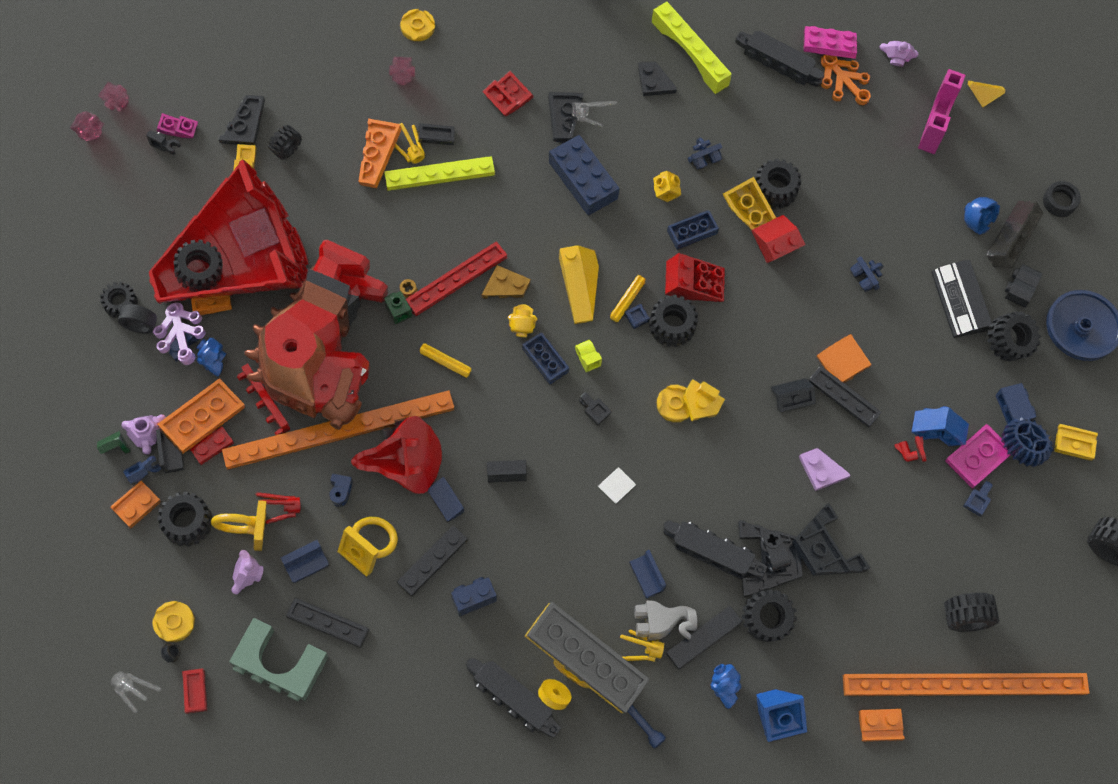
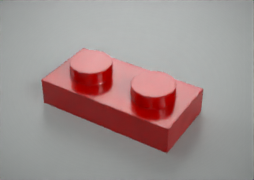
[190,426,234,465]

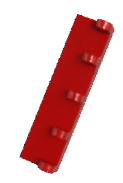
[237,363,290,435]

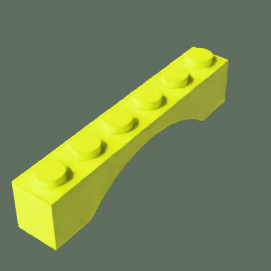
[652,2,732,94]

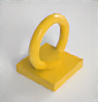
[211,500,266,551]
[337,517,398,577]

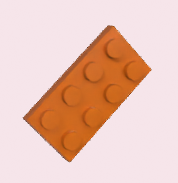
[157,378,245,454]

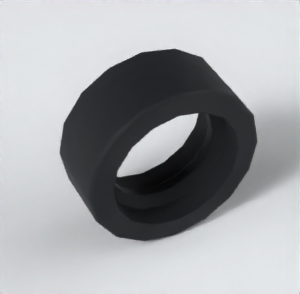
[1043,181,1081,217]
[118,304,157,334]

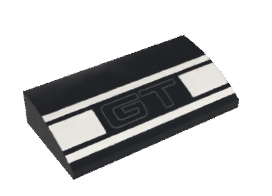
[931,259,992,338]

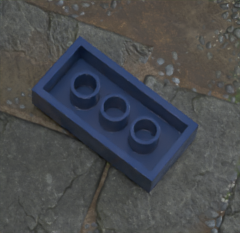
[667,210,719,250]
[522,332,569,385]

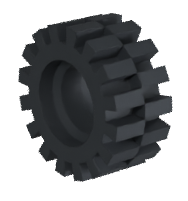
[268,125,302,160]
[100,281,138,318]

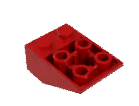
[665,253,725,302]

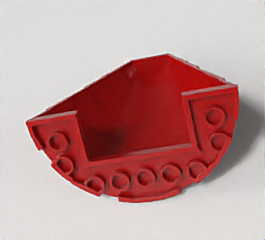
[149,159,309,304]

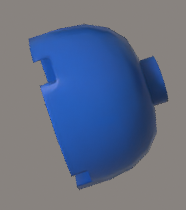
[964,197,1000,235]

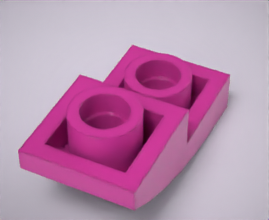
[156,113,198,138]

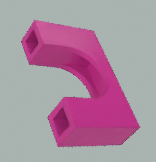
[918,69,965,154]

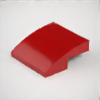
[482,71,534,116]

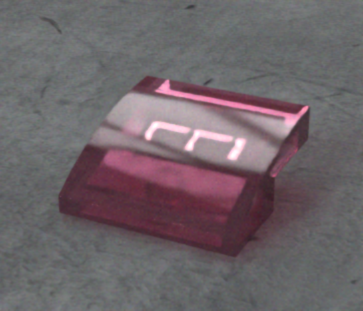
[229,208,280,257]

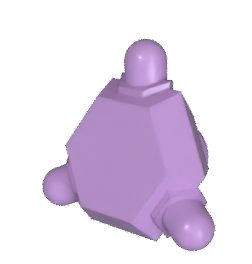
[880,41,918,67]
[121,414,166,455]
[232,550,263,594]

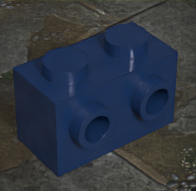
[451,577,497,617]

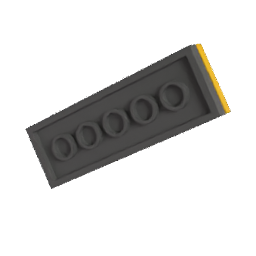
[524,602,649,713]

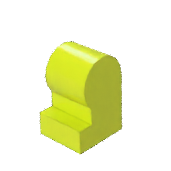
[575,340,602,372]

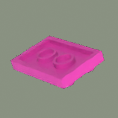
[804,26,857,59]
[945,424,1011,489]

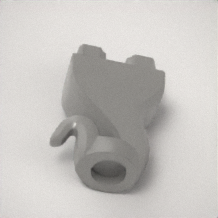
[634,600,697,641]

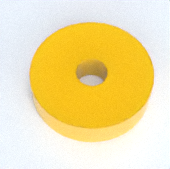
[538,679,572,710]

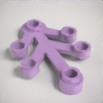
[153,303,206,365]

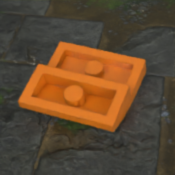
[817,334,872,383]

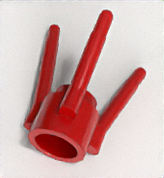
[255,492,301,524]

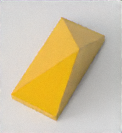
[968,81,1005,107]

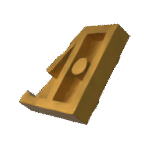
[482,265,531,299]

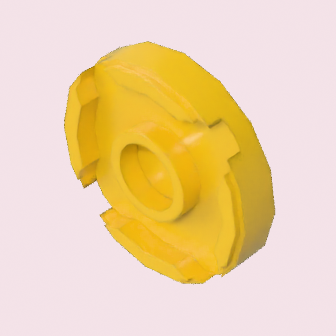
[400,9,435,41]
[656,385,690,422]
[152,601,195,642]

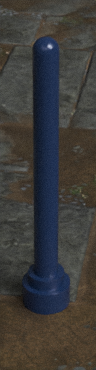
[627,705,666,749]

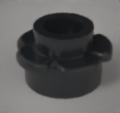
[161,643,181,663]

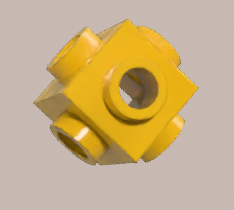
[653,171,681,202]

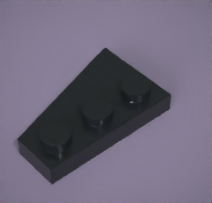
[548,92,584,142]
[218,95,265,145]

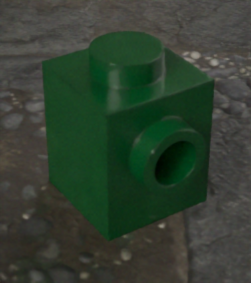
[384,291,412,325]

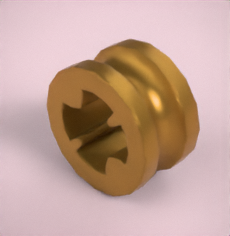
[400,279,417,298]

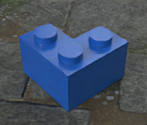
[912,406,969,446]

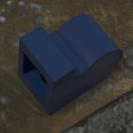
[329,473,353,507]

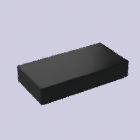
[418,123,455,145]

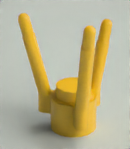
[395,123,425,164]
[620,629,664,662]

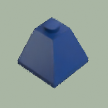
[756,689,807,742]

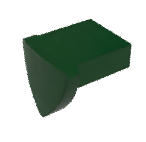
[97,431,131,454]

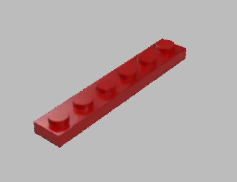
[406,241,507,316]

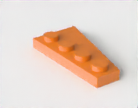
[358,119,402,188]

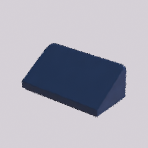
[428,477,464,522]

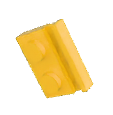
[1054,424,1098,461]

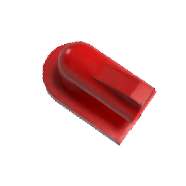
[894,436,927,462]

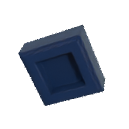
[624,304,650,329]

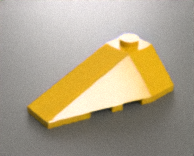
[723,177,776,230]
[559,245,599,324]

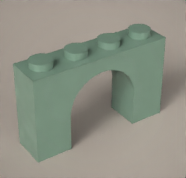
[229,618,328,702]

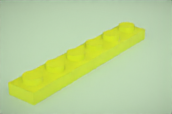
[384,156,495,191]

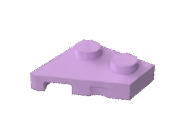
[799,448,850,491]

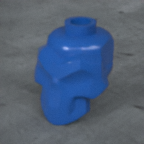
[197,338,227,377]
[711,664,742,709]

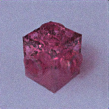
[389,57,415,85]
[98,81,130,112]
[70,111,104,141]

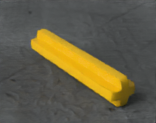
[610,275,646,322]
[420,344,472,378]

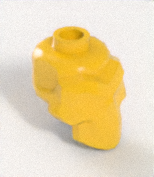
[508,304,538,337]

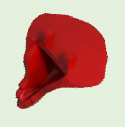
[351,416,442,494]

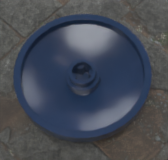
[1046,290,1118,361]

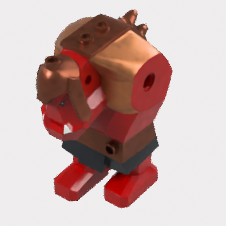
[244,240,388,430]

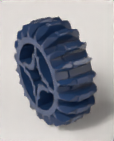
[1001,417,1054,467]

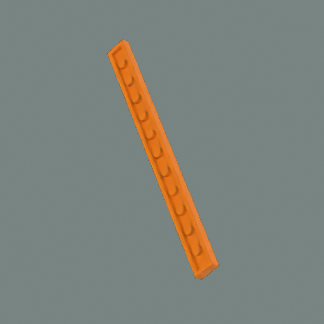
[222,390,454,470]
[843,673,1090,696]

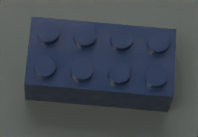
[549,135,620,216]

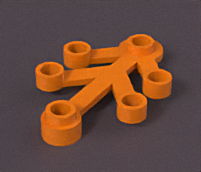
[821,55,871,105]

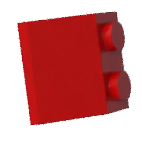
[751,215,806,263]

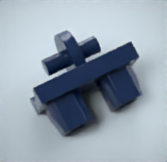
[687,138,722,170]
[850,256,883,292]

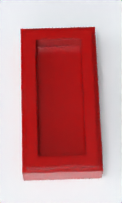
[182,668,207,714]

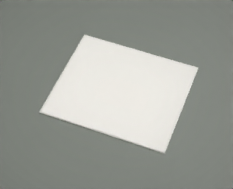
[598,467,636,504]

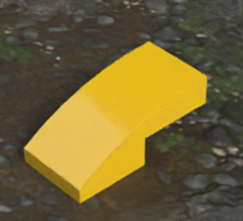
[233,144,257,171]

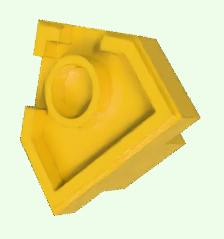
[683,379,725,421]

